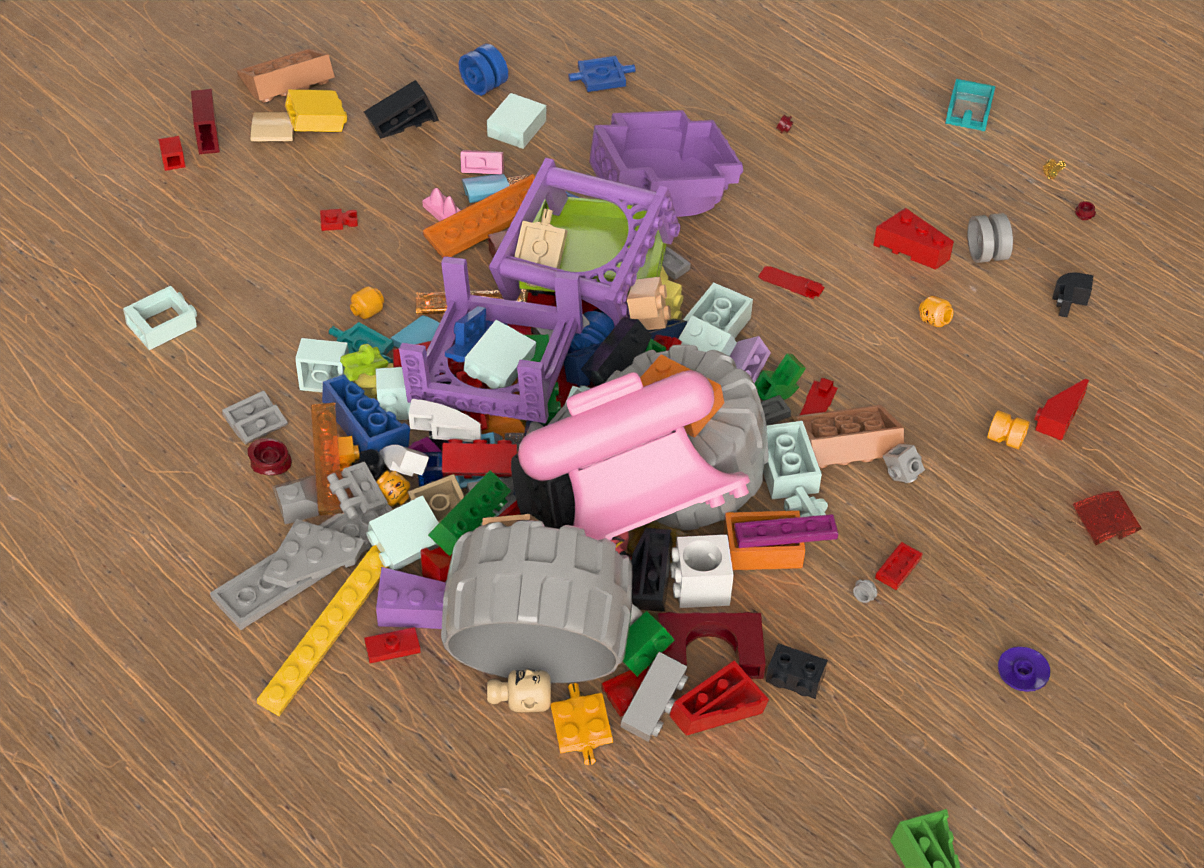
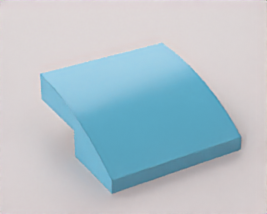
[462,174,509,203]
[390,315,440,348]

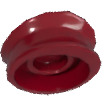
[248,438,292,475]

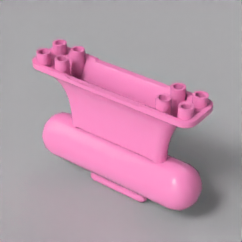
[518,370,750,540]

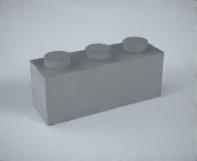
[620,652,689,742]

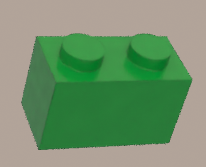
[622,611,674,676]

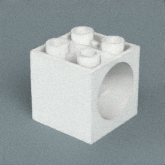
[670,535,733,608]

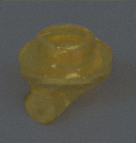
[1043,158,1066,179]

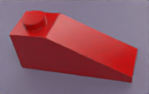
[1034,379,1089,441]

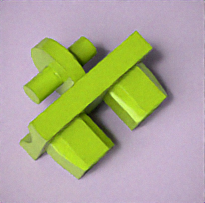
[340,344,389,381]

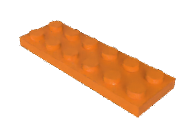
[423,174,535,258]

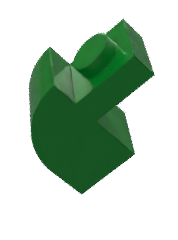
[754,353,806,401]

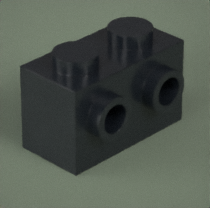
[766,643,828,699]

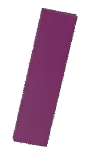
[734,514,838,548]

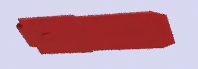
[758,266,825,299]
[799,378,838,416]

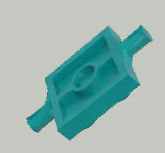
[329,322,394,363]

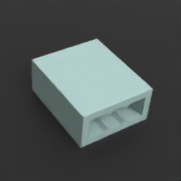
[487,93,546,149]
[464,320,536,389]
[366,495,439,571]

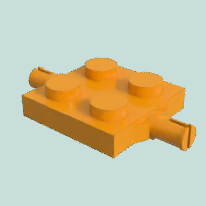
[550,683,613,765]

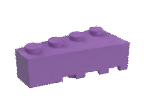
[376,567,446,629]

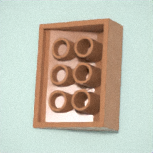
[237,48,335,102]
[792,405,904,468]

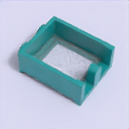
[945,79,996,131]

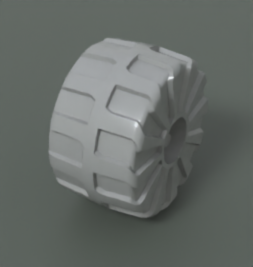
[606,345,769,530]
[441,520,632,683]

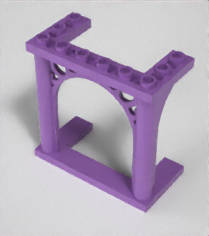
[489,158,680,326]
[399,256,583,423]

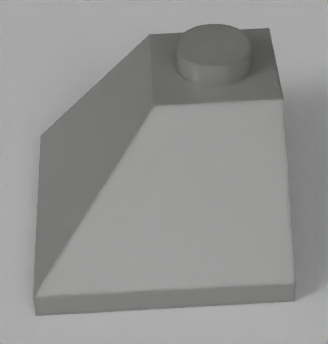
[272,474,333,524]

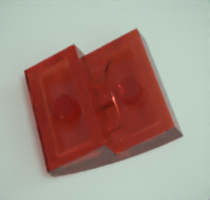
[1072,491,1142,546]

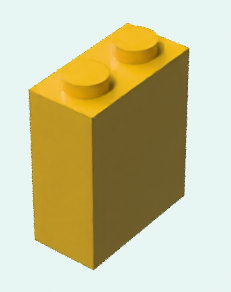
[285,89,347,132]

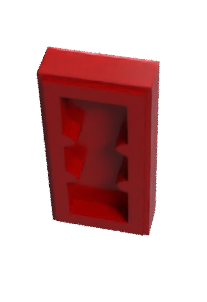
[875,542,923,590]
[364,627,421,664]

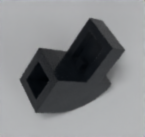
[1052,272,1094,317]

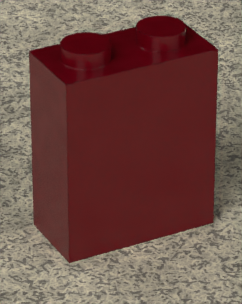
[191,89,220,155]

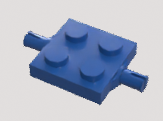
[568,56,636,92]

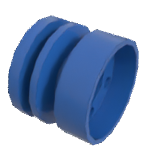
[568,311,615,353]

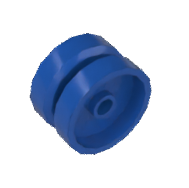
[459,43,508,96]

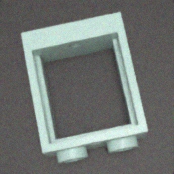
[123,286,197,350]

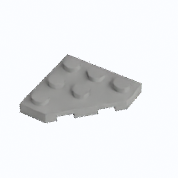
[263,519,366,588]

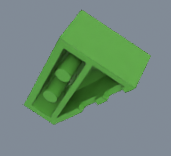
[890,809,960,868]

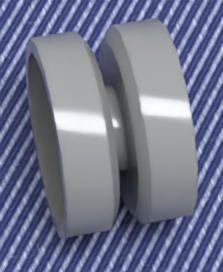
[967,213,1013,263]

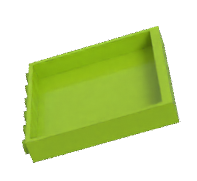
[519,197,667,296]

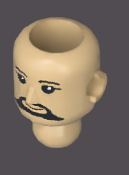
[487,669,551,712]

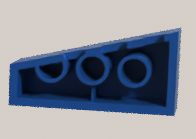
[322,374,410,452]

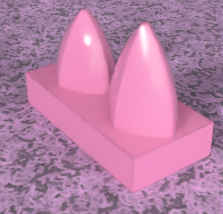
[461,150,504,174]
[422,188,461,221]

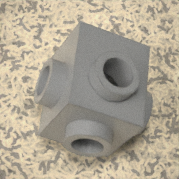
[883,444,925,483]

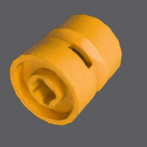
[987,410,1030,450]

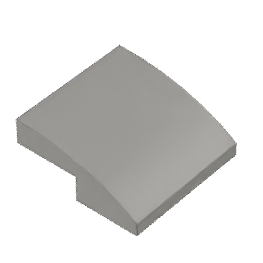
[222,391,288,445]

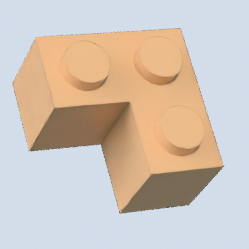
[627,277,671,330]

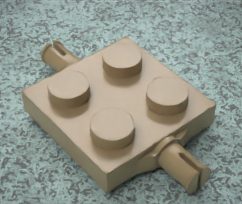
[514,209,568,287]

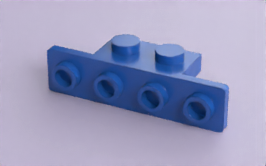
[445,306,508,362]

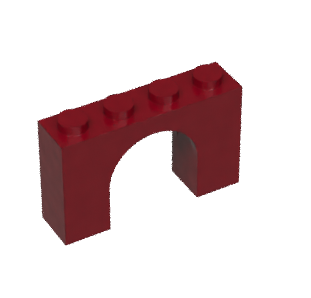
[658,612,766,679]

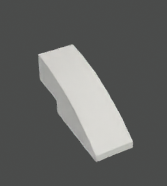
[409,399,482,442]
[379,445,429,476]

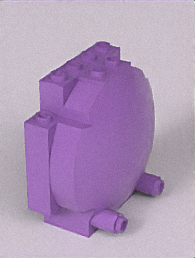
[589,110,743,217]

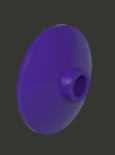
[998,647,1050,692]

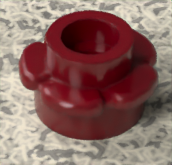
[776,115,794,134]
[1075,201,1096,221]

